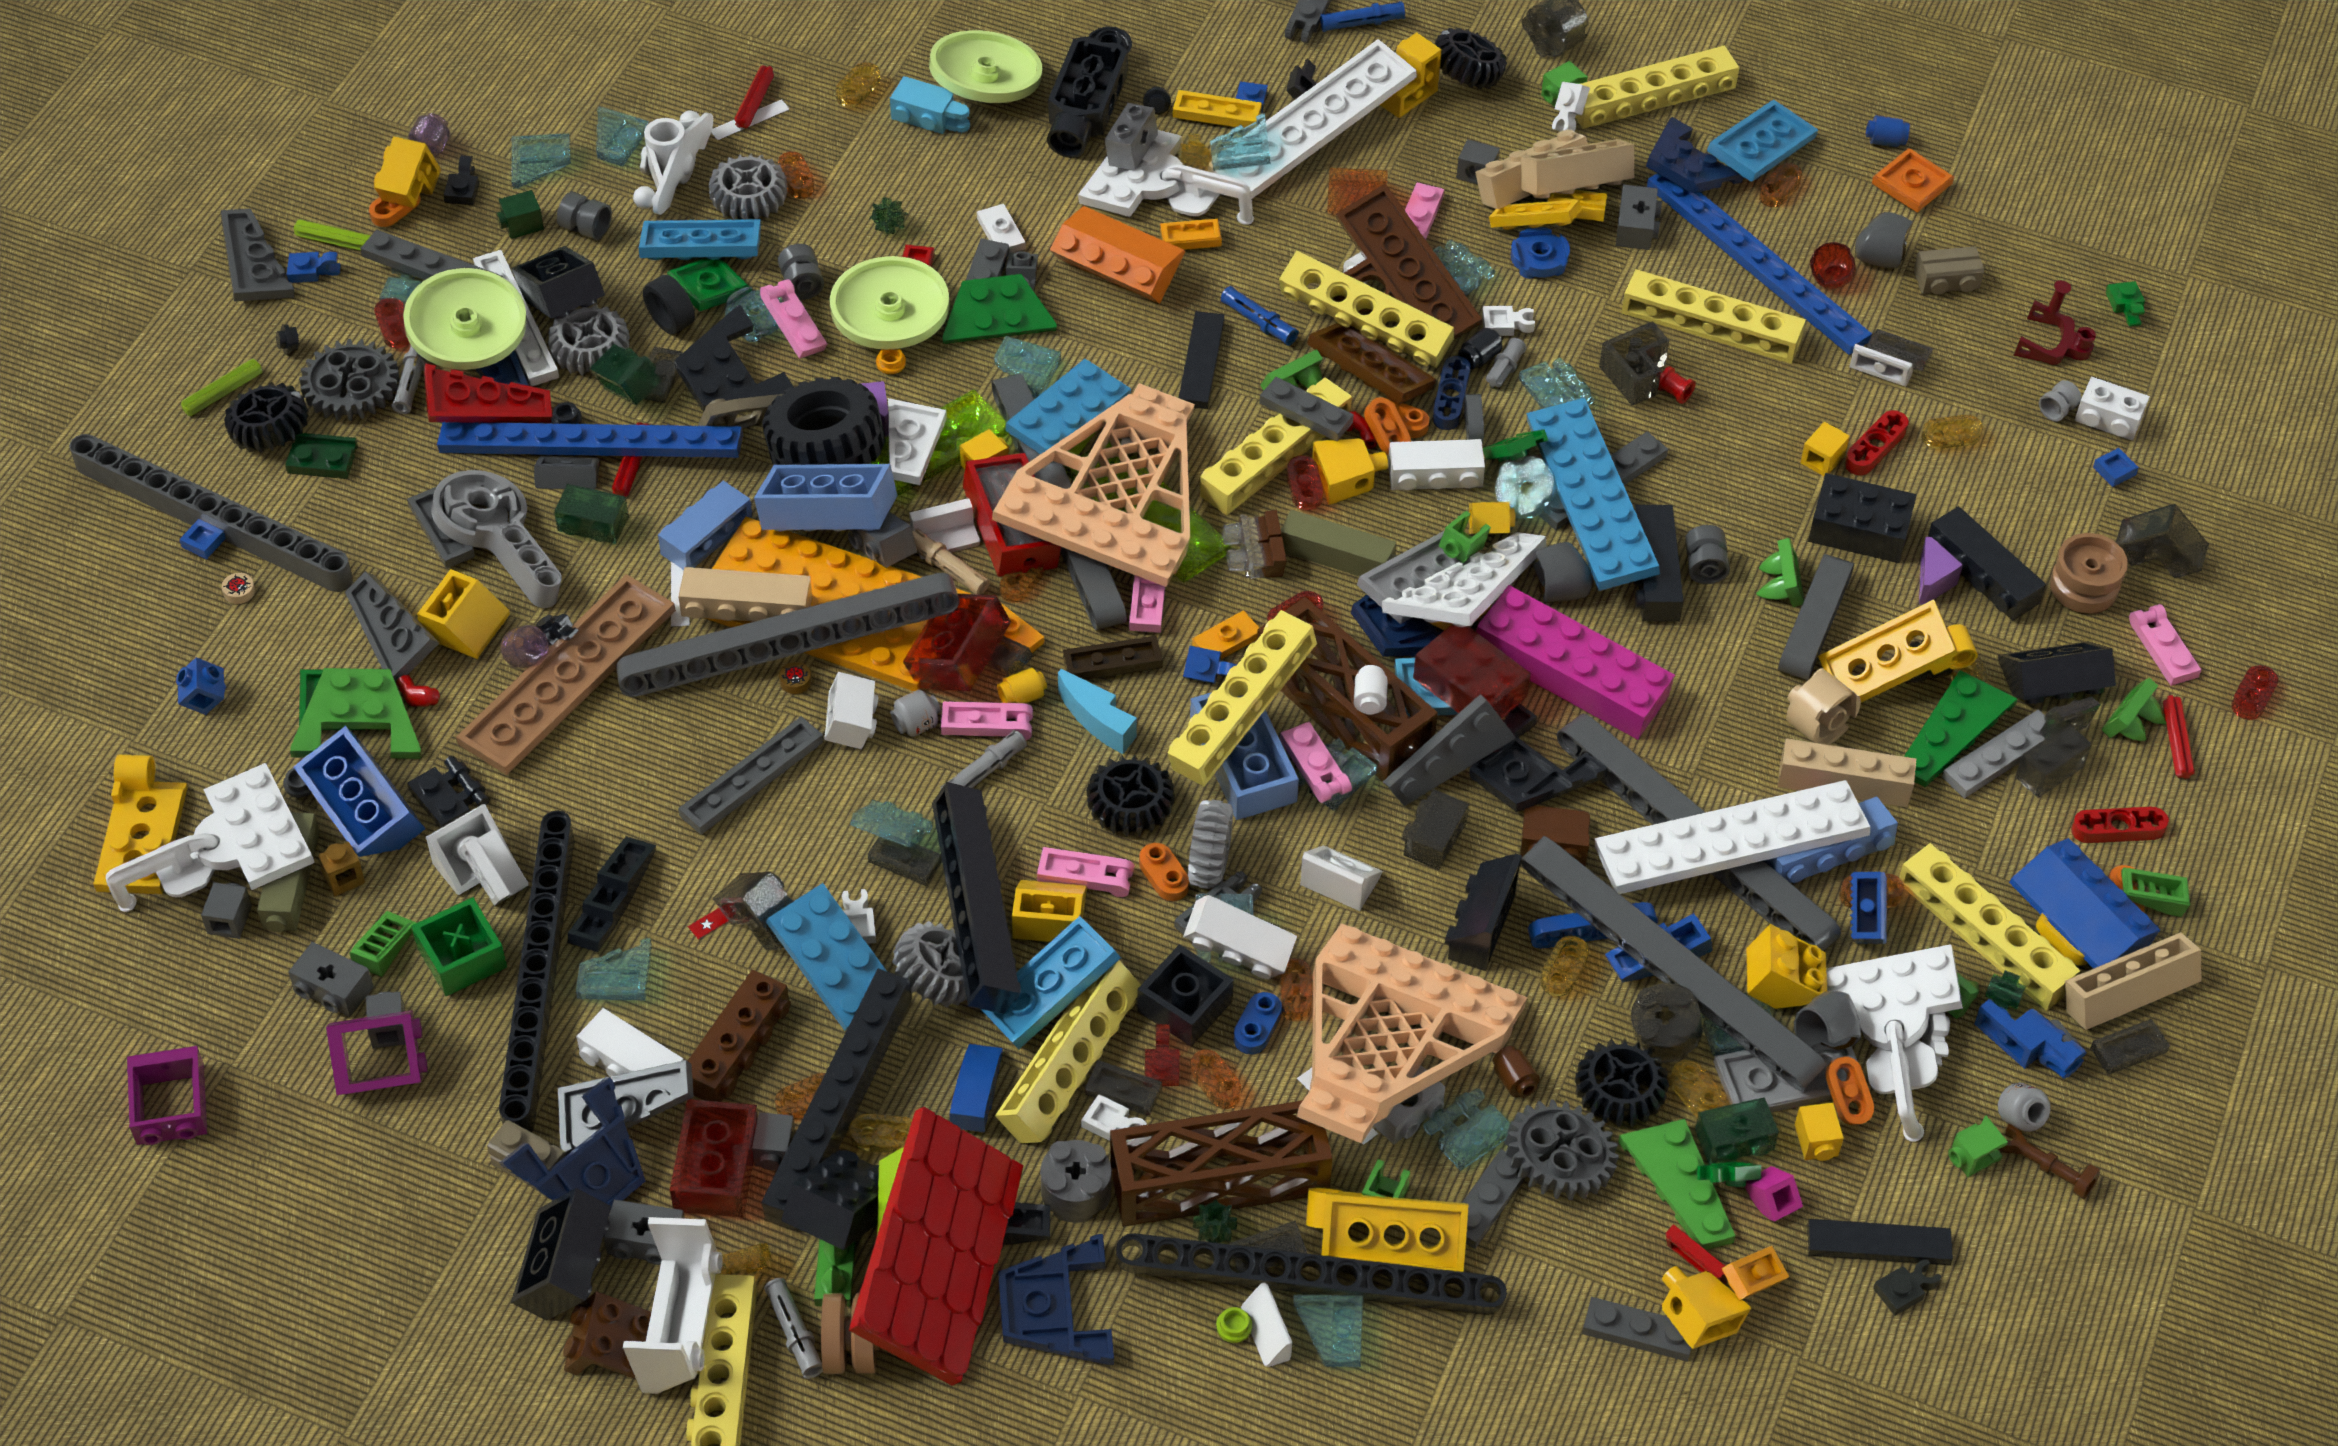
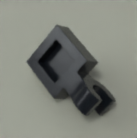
[1286,58,1317,99]
[443,155,479,205]
[529,614,579,646]

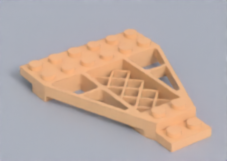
[992,383,1195,587]
[1297,923,1527,1143]

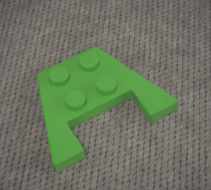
[290,668,421,759]

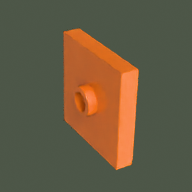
[1872,148,1954,213]

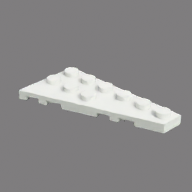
[1382,532,1547,627]

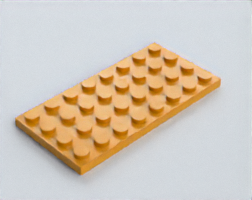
[705,516,971,691]

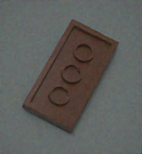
[1307,323,1436,404]

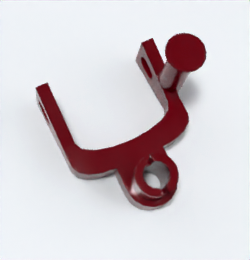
[2013,280,2096,365]

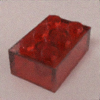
[903,593,1011,692]
[1413,624,1531,719]
[670,1099,758,1218]

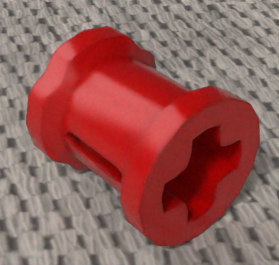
[1656,366,1696,404]

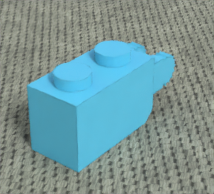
[890,76,970,134]

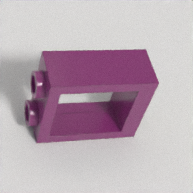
[326,1010,428,1095]
[127,1046,207,1145]

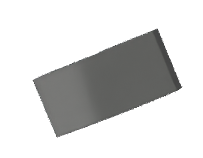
[1006,251,1038,292]

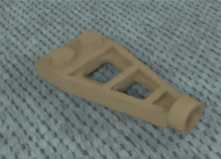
[698,394,783,429]

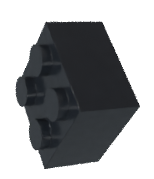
[1137,944,1234,1047]

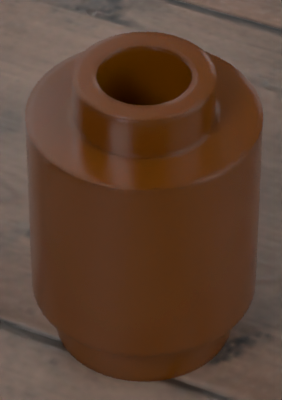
[1492,1046,1540,1098]

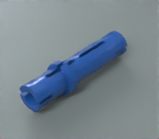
[1320,1,1405,32]
[1221,286,1299,346]

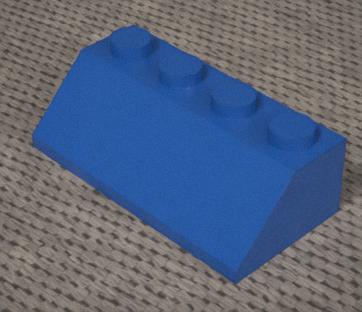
[294,726,426,857]
[2009,838,2160,969]

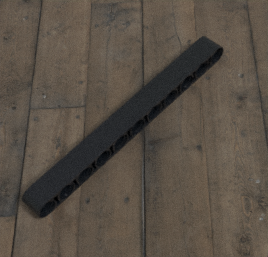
[499,810,575,1133]
[1116,1233,1507,1315]

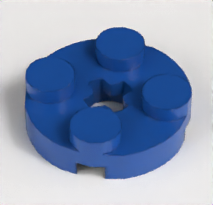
[1511,227,1570,279]

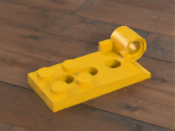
[1818,600,1978,703]
[93,754,188,894]
[1306,1188,1469,1272]

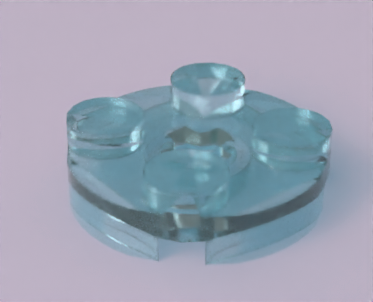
[725,287,783,342]
[1495,456,1557,519]

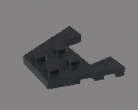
[674,305,794,412]
[1470,701,1607,812]

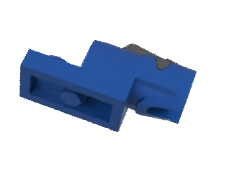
[1974,999,2087,1079]

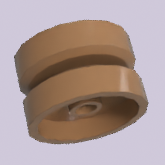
[2050,533,2128,614]
[821,1293,879,1374]

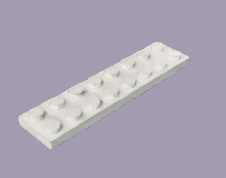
[1207,39,1417,199]
[1595,780,1870,894]

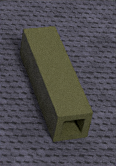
[1281,509,1398,576]
[257,812,320,932]

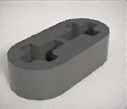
[1464,394,1484,444]

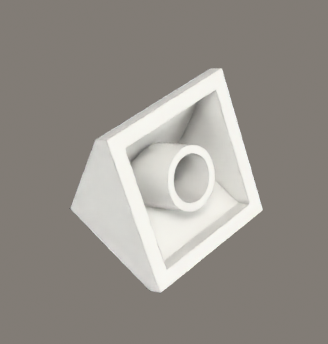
[426,804,516,895]
[1300,845,1383,911]

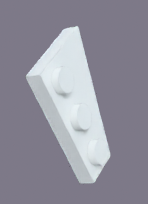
[888,398,947,485]

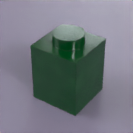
[496,190,544,239]

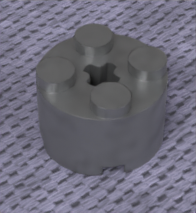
[1040,1140,1111,1223]

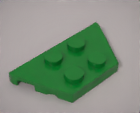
[942,274,1057,344]

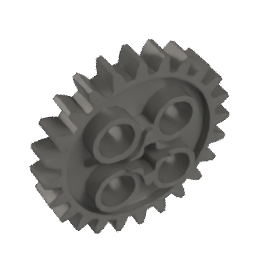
[299,339,400,421]
[1504,1099,1619,1200]

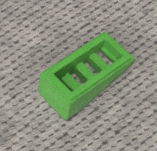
[2121,867,2190,917]
[349,911,416,977]

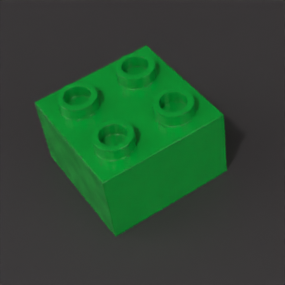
[411,897,507,997]

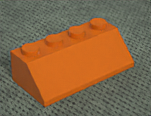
[1050,206,1186,304]

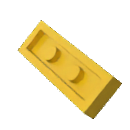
[1173,90,1262,130]
[1489,200,1581,230]

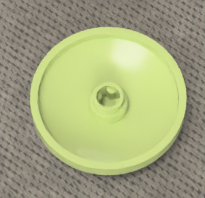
[929,30,1043,103]
[830,256,949,350]
[403,268,527,370]

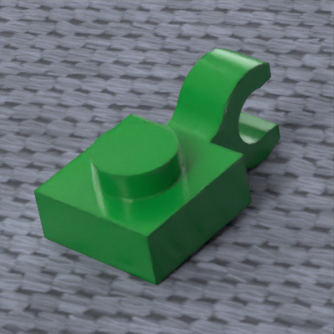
[2105,281,2145,327]

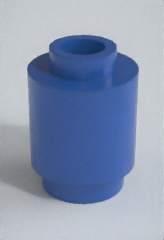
[1866,115,1910,148]

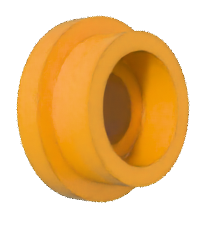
[876,349,906,374]

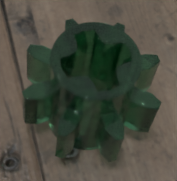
[869,197,908,234]
[1985,970,2026,1011]
[1193,1199,1237,1243]

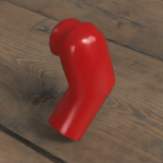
[1346,411,1378,449]
[396,675,440,707]

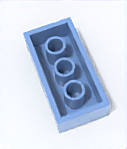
[754,464,897,532]
[1190,692,1299,820]

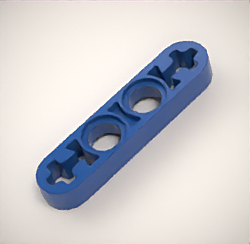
[1527,902,1658,949]

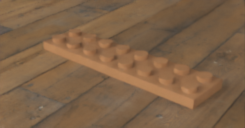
[456,574,676,775]

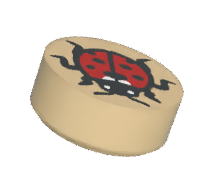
[221,573,255,604]

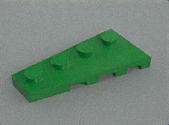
[1904,670,2017,787]

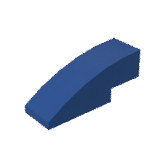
[1605,913,1713,982]
[949,1044,1003,1132]

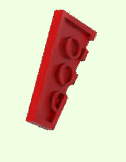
[424,363,552,423]

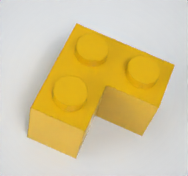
[1380,32,1441,118]
[374,136,441,208]

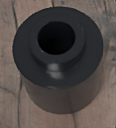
[1458,328,1502,369]

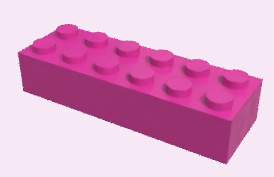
[1472,585,1675,740]

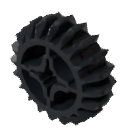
[1434,28,1507,89]
[224,382,309,453]
[1086,754,1175,837]
[1575,1038,1669,1128]

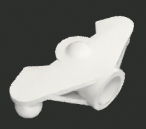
[633,111,713,215]

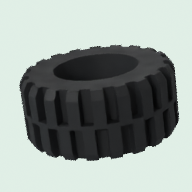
[762,377,885,465]

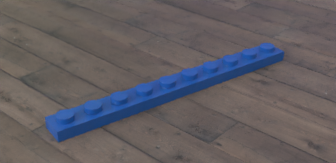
[1647,173,1872,355]
[437,422,743,458]

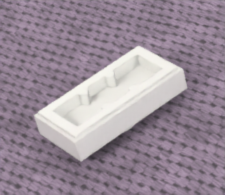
[977,204,1026,253]

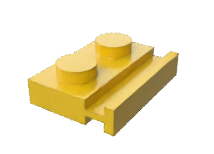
[1547,190,1607,221]

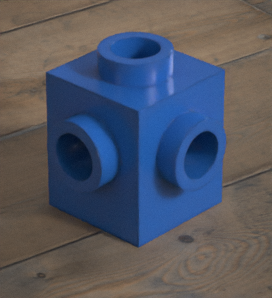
[176,657,226,715]

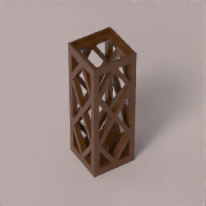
[1257,597,1438,784]
[1110,1100,1333,1227]

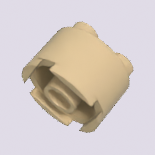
[1786,668,1861,745]

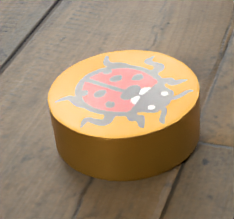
[779,662,812,694]

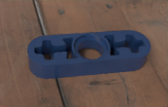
[1433,356,1471,430]

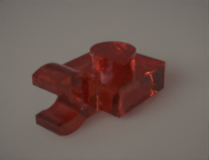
[1145,1024,1180,1086]

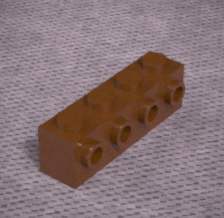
[688,969,791,1107]

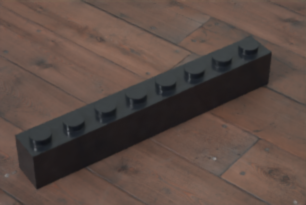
[932,782,1021,1014]
[761,968,912,1232]

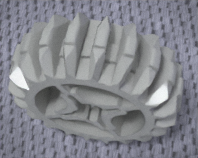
[709,153,787,220]
[548,304,630,376]
[1188,800,1233,889]
[892,921,967,1007]

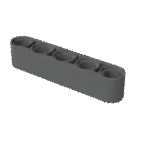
[1778,554,1855,681]

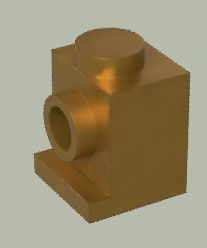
[318,842,365,897]

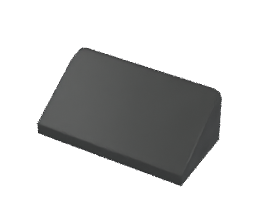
[534,456,600,490]

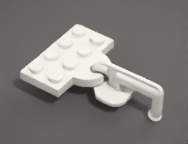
[1078,130,1254,225]
[106,763,315,912]
[1826,944,1963,1142]

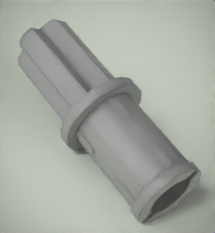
[1486,338,1526,388]

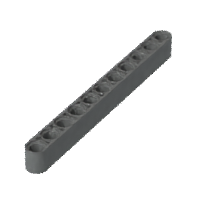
[991,373,1127,631]
[69,434,353,592]
[616,573,959,697]
[1557,713,1841,951]
[1521,836,1826,1091]

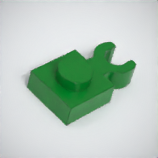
[1697,1161,1761,1187]

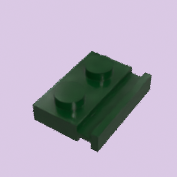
[285,433,358,479]

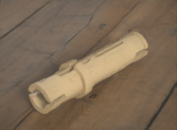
[912,529,990,596]

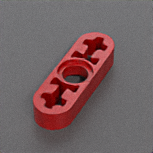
[1845,410,1909,476]
[2071,806,2169,843]

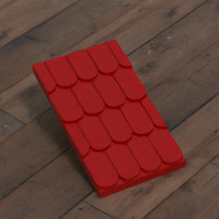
[849,1106,1024,1386]

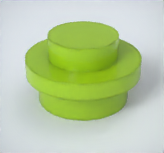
[1216,1307,1252,1343]

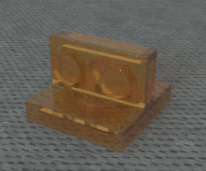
[1327,168,1388,213]

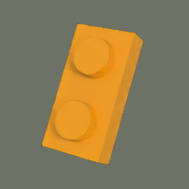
[1722,1246,1789,1301]

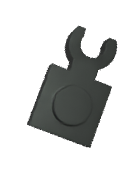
[1873,1259,1941,1316]

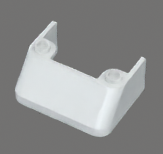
[623,1217,723,1394]

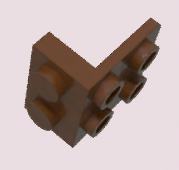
[1520,805,1590,866]
[563,1291,651,1379]

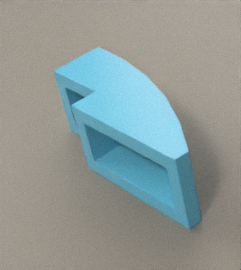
[1058,669,1137,754]

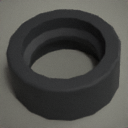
[643,275,695,334]

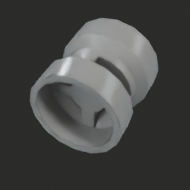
[2039,380,2082,422]

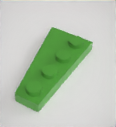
[1618,1119,1736,1250]

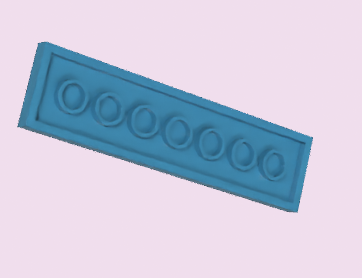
[1526,397,1660,591]

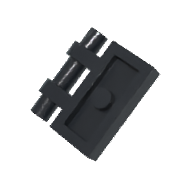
[407,756,490,828]

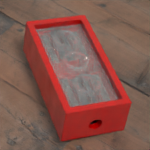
[963,453,1061,577]

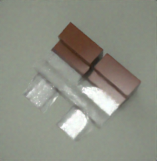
[1222,510,1287,578]

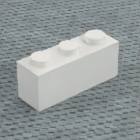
[1388,439,1485,490]
[1183,895,1297,979]
[576,1008,683,1077]

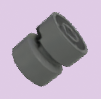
[557,191,612,240]
[778,244,824,300]
[1685,525,1730,584]

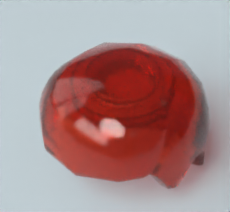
[1810,242,1856,290]

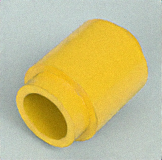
[997,667,1047,704]

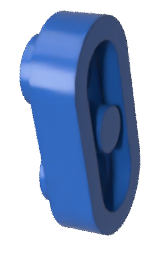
[1234,992,1282,1055]

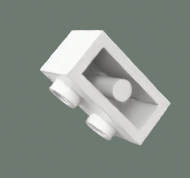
[2075,377,2150,441]
[825,672,879,749]

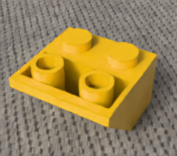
[417,569,510,659]
[1012,880,1087,942]
[1746,924,1827,1009]

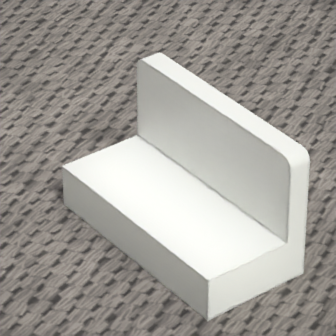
[909,498,980,559]
[460,830,528,906]

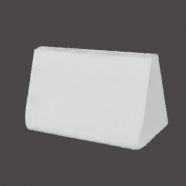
[1850,344,1913,387]
[1241,1282,1292,1367]

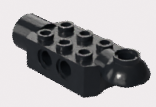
[1047,26,1132,158]

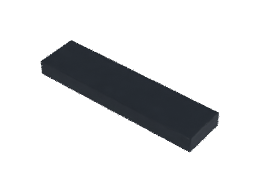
[1178,311,1225,409]
[1807,1219,1953,1265]

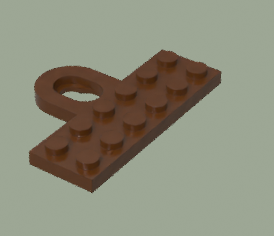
[1332,184,1482,341]

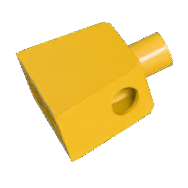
[1312,438,1388,505]
[1662,1266,1751,1349]

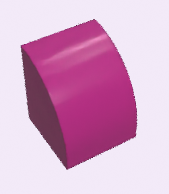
[1745,1166,1803,1221]

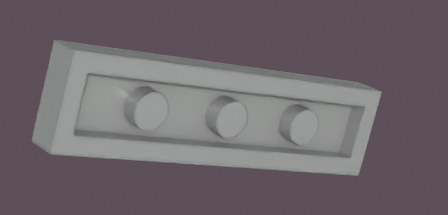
[1942,710,2061,799]

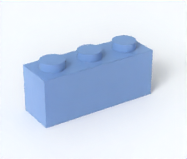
[658,480,753,570]

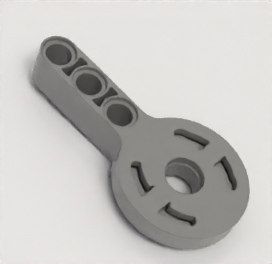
[431,470,562,608]

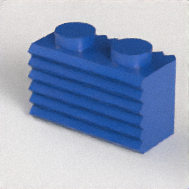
[1850,872,1887,944]

